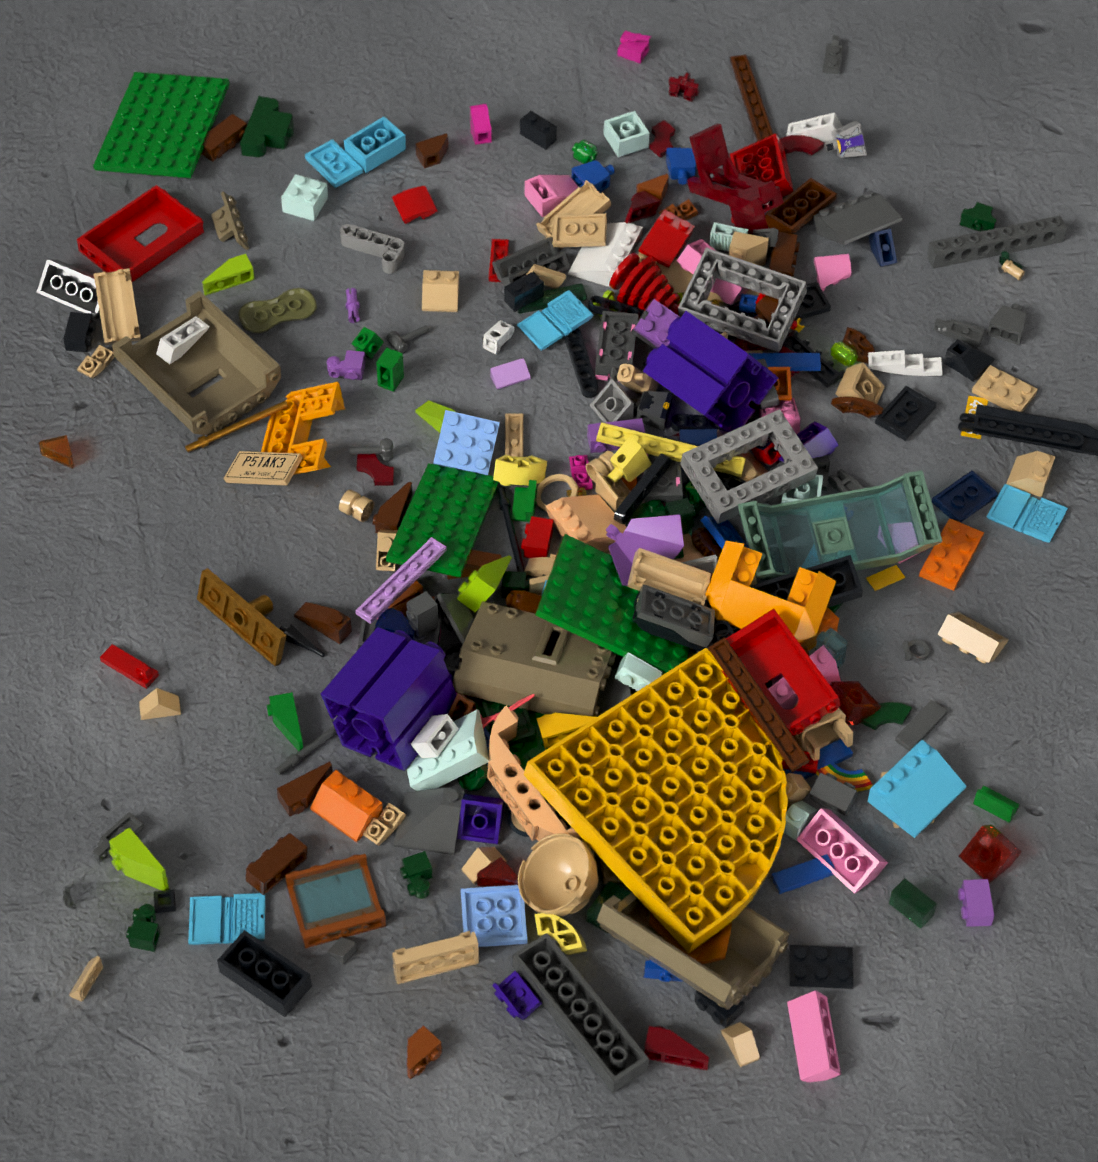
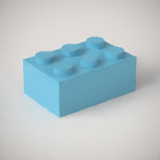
[344,117,406,173]

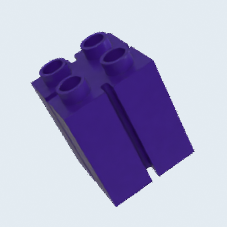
[643,311,779,433]
[321,627,457,771]

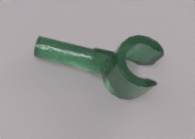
[999,252,1023,269]

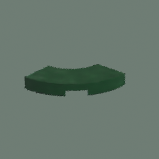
[858,702,912,730]

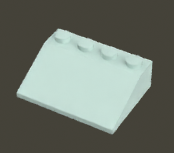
[407,710,489,791]

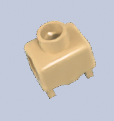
[793,702,853,761]

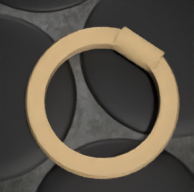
[536,474,579,512]

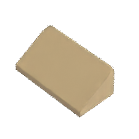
[69,956,103,1001]

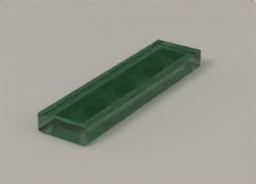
[518,283,587,314]

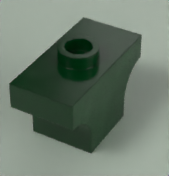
[959,202,997,232]

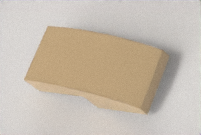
[77,345,114,378]
[524,557,555,578]
[363,803,406,846]

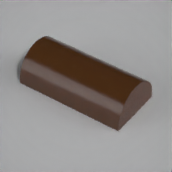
[765,178,837,234]

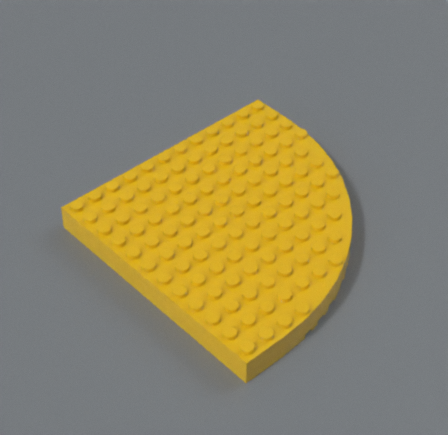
[524,648,788,953]

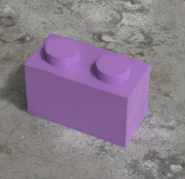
[958,879,994,927]

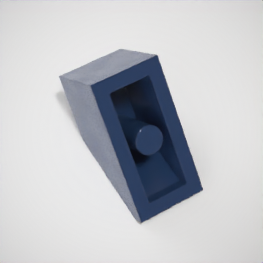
[868,228,897,267]

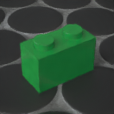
[376,347,404,392]

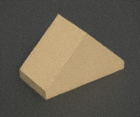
[139,688,181,720]
[462,847,507,885]
[721,1022,760,1067]

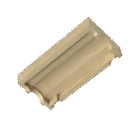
[536,180,612,249]
[94,269,141,345]
[627,548,711,606]
[392,931,479,984]

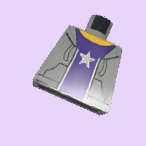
[824,121,867,158]

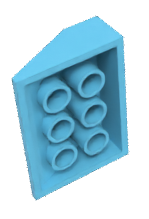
[867,740,966,838]

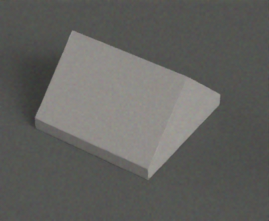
[589,379,634,423]

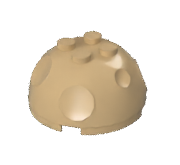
[518,833,599,917]

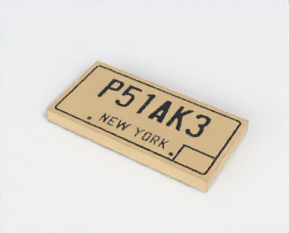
[224,451,303,486]

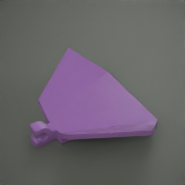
[606,515,684,586]

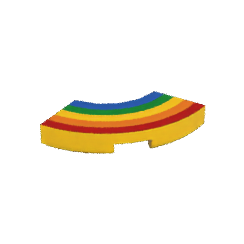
[816,762,873,792]

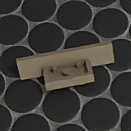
[211,191,249,250]

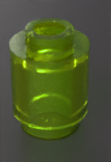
[830,341,858,367]

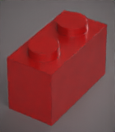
[521,516,554,558]

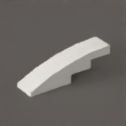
[868,350,942,376]

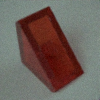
[477,857,518,887]

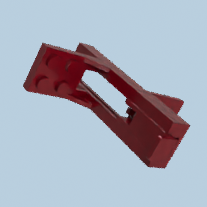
[687,123,784,235]

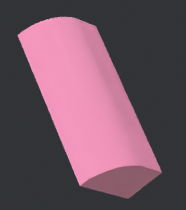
[787,990,841,1082]

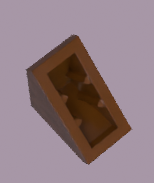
[448,693,476,722]

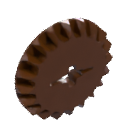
[691,527,722,560]

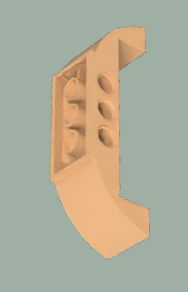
[487,706,593,850]

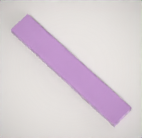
[356,537,447,624]

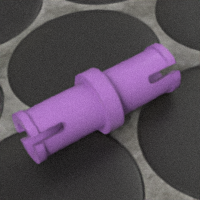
[346,288,360,323]

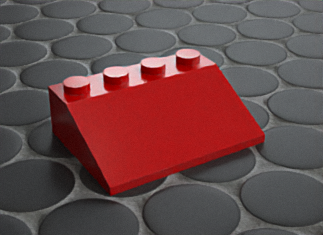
[730,133,794,197]

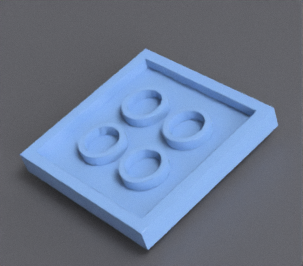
[433,410,500,475]
[461,885,527,947]

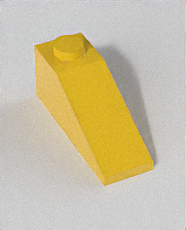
[536,713,596,748]

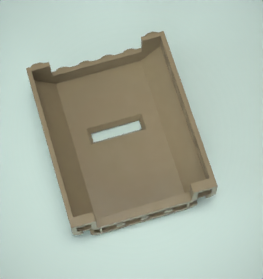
[112,291,281,435]
[453,601,621,717]
[597,893,790,1010]

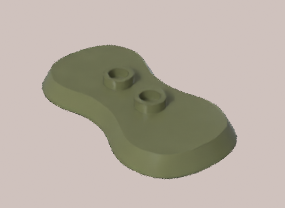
[238,288,317,334]

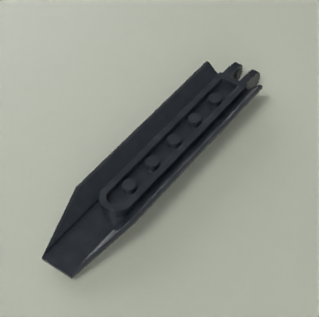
[958,404,1098,456]

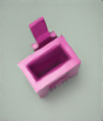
[617,31,651,63]

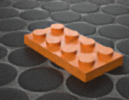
[919,518,984,591]

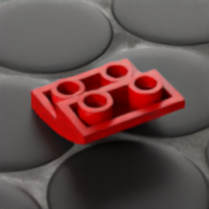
[392,186,438,224]

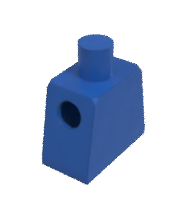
[666,148,697,185]
[572,160,615,193]

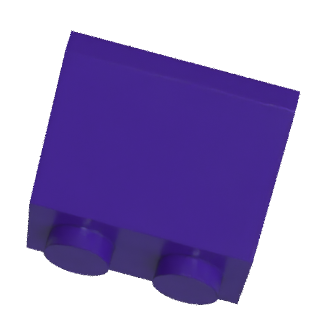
[457,794,505,844]

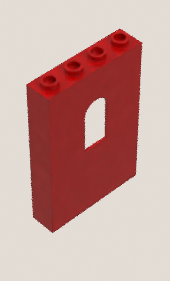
[77,185,204,282]
[720,609,841,740]

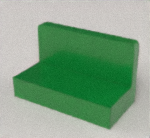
[512,480,537,522]
[973,785,1020,823]

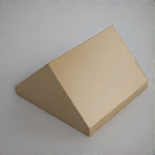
[595,473,631,513]

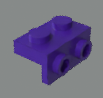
[492,970,542,1020]

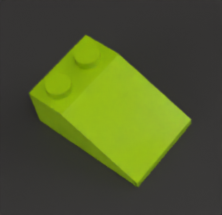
[457,555,512,613]
[109,827,169,891]

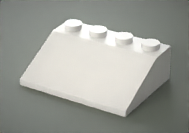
[568,222,643,287]

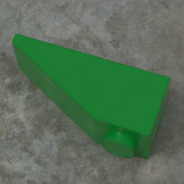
[266,692,303,751]

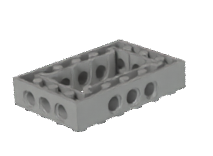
[678,248,807,352]
[680,409,818,524]

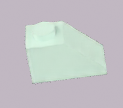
[784,800,819,841]

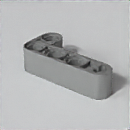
[340,224,405,274]

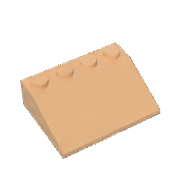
[546,494,627,552]

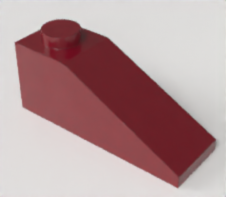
[625,190,661,224]
[644,1026,709,1070]

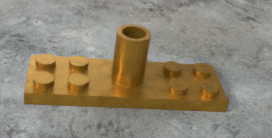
[197,568,287,666]

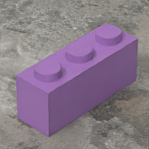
[587,418,645,453]

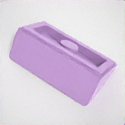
[490,358,531,390]

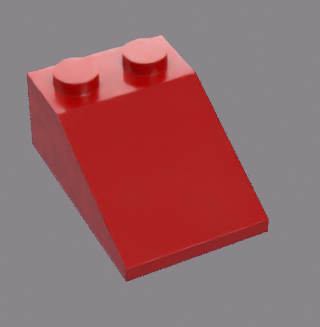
[638,210,695,268]

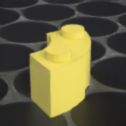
[493,454,547,486]
[535,913,587,955]

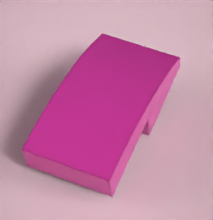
[569,455,593,491]

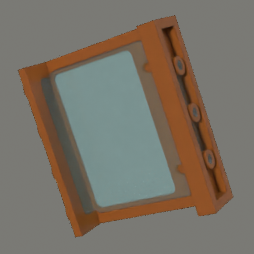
[285,854,386,948]

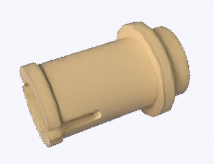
[1002,260,1025,280]

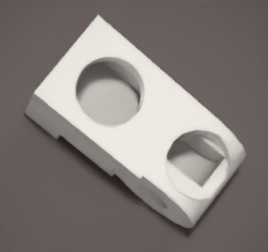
[483,320,514,354]

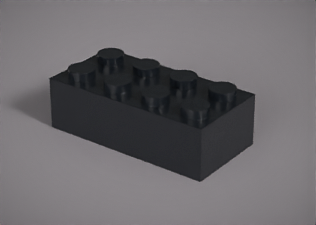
[217,930,312,1017]

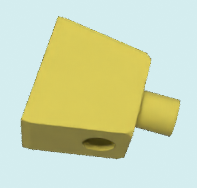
[608,437,652,483]

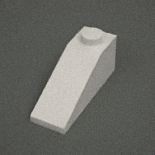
[786,113,843,142]
[156,316,209,364]

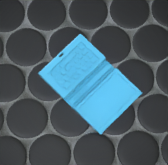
[517,290,593,350]
[986,484,1068,542]
[188,893,265,945]

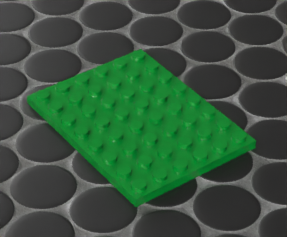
[93,72,230,178]
[535,534,690,675]

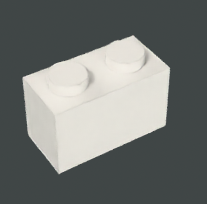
[411,714,459,758]

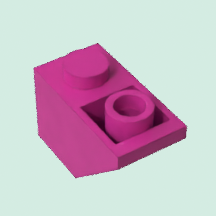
[470,104,492,145]

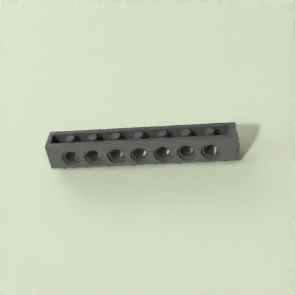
[927,216,1067,269]

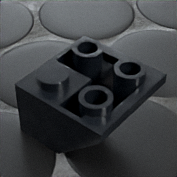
[944,339,995,382]

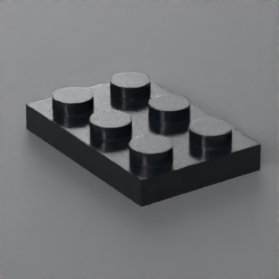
[875,386,936,441]
[789,945,854,989]

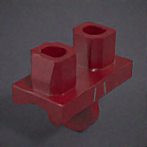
[669,72,700,101]

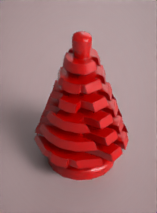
[609,252,680,316]

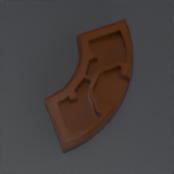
[843,327,875,364]
[831,397,883,418]

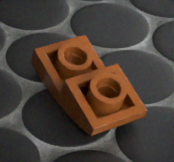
[658,199,698,220]

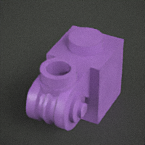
[327,350,365,380]

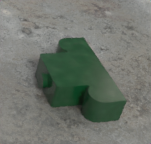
[240,96,294,158]

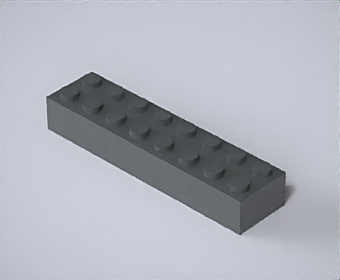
[512,933,649,1093]

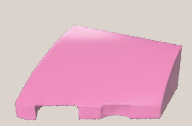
[814,254,851,291]

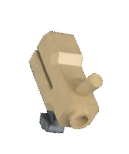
[610,363,658,394]

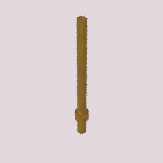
[185,401,288,452]

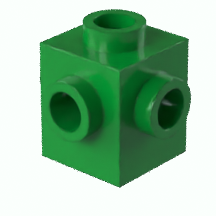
[351,327,384,359]

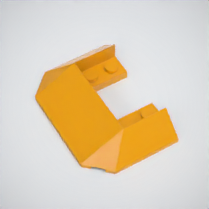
[261,382,345,475]
[705,541,836,643]

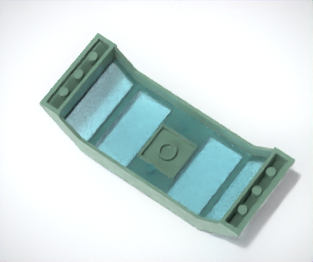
[737,470,942,580]

